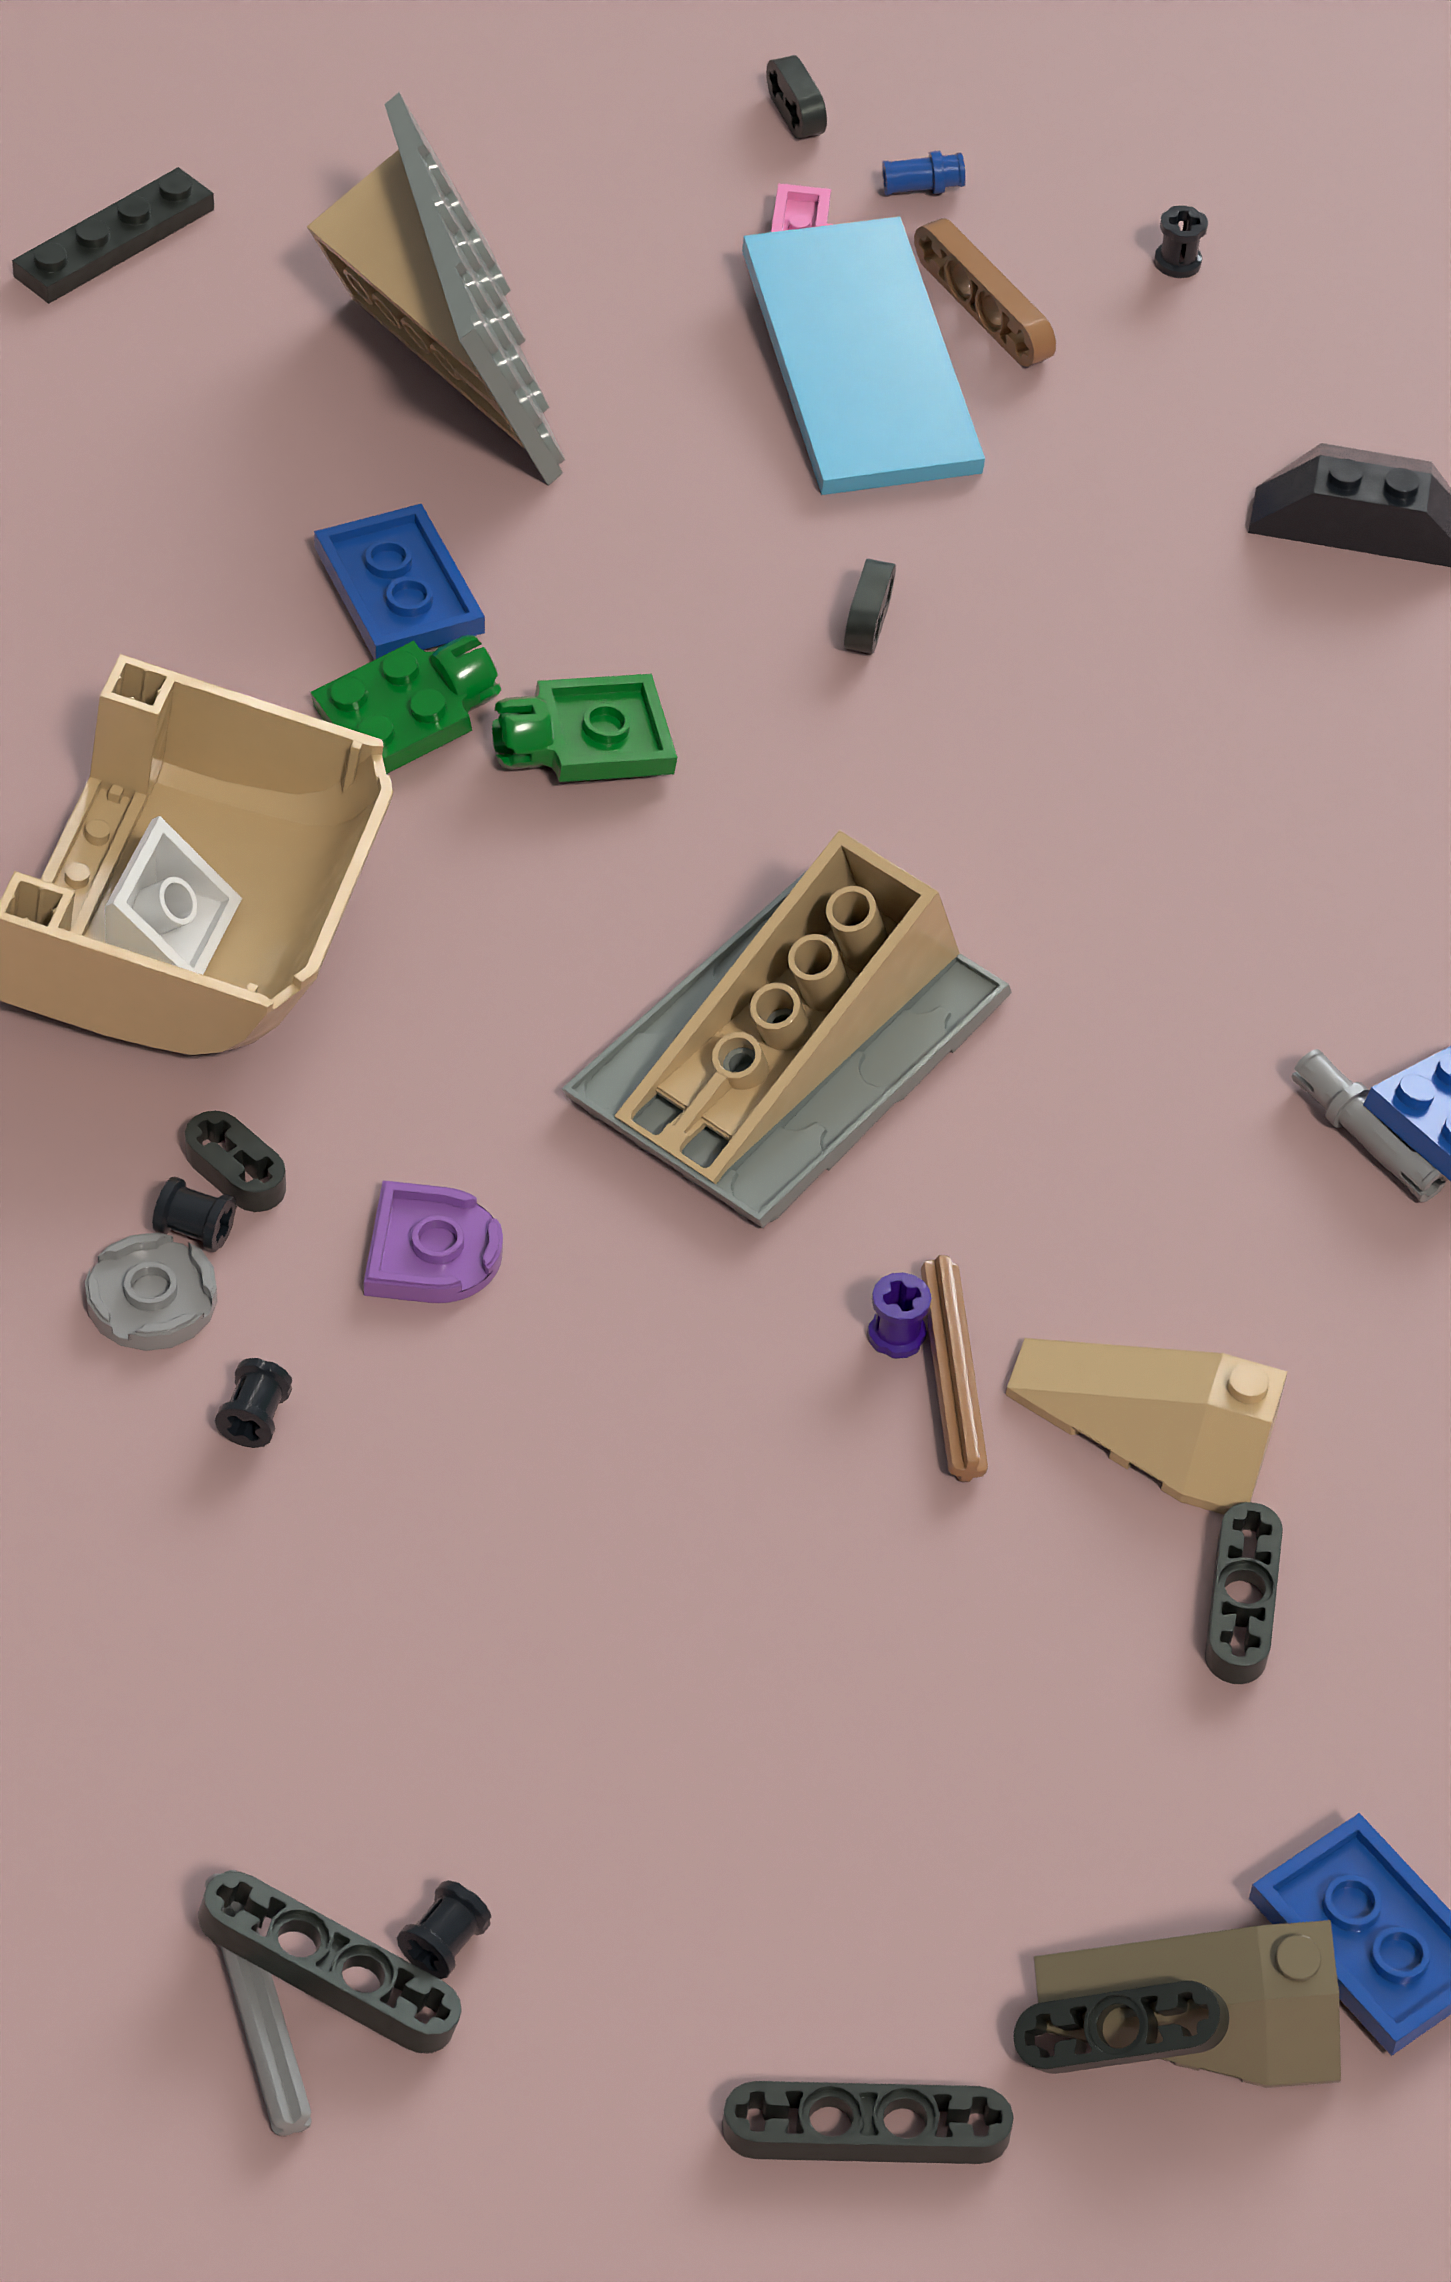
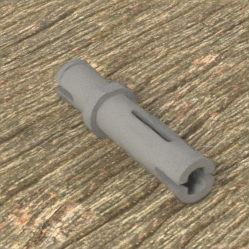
[1291,1049,1447,1202]

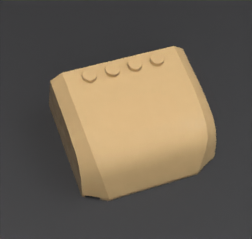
[0,654,393,1055]

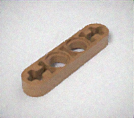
[914,218,1056,367]

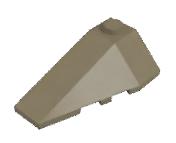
[1034,1920,1341,2088]

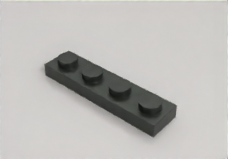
[12,167,214,304]

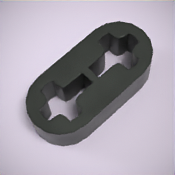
[766,55,827,138]
[844,558,896,654]
[185,1110,286,1212]

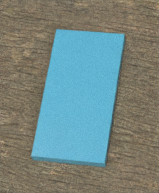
[742,217,985,495]

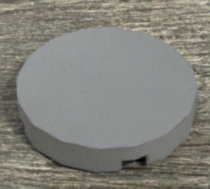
[85,1232,217,1351]

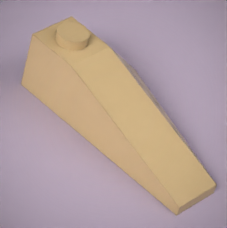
[1006,1338,1288,1515]

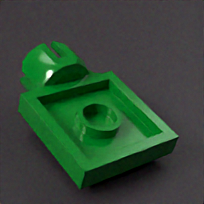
[310,635,501,774]
[492,674,678,782]

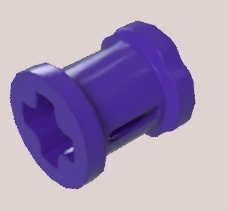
[868,1272,932,1359]

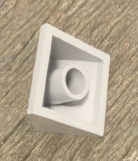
[105,816,242,975]

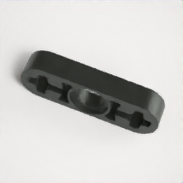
[1205,1502,1283,1684]
[1014,1981,1229,2074]

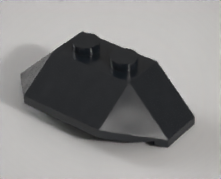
[1248,443,1451,567]

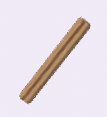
[921,1255,988,1482]

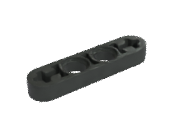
[198,1871,462,2053]
[722,2081,1014,2164]

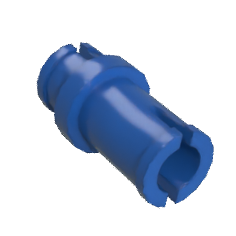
[882,151,966,195]

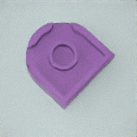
[364,1180,503,1303]

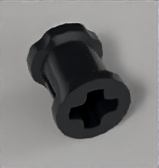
[1154,205,1208,278]
[152,1177,237,1252]
[215,1358,293,1448]
[397,1880,492,1979]

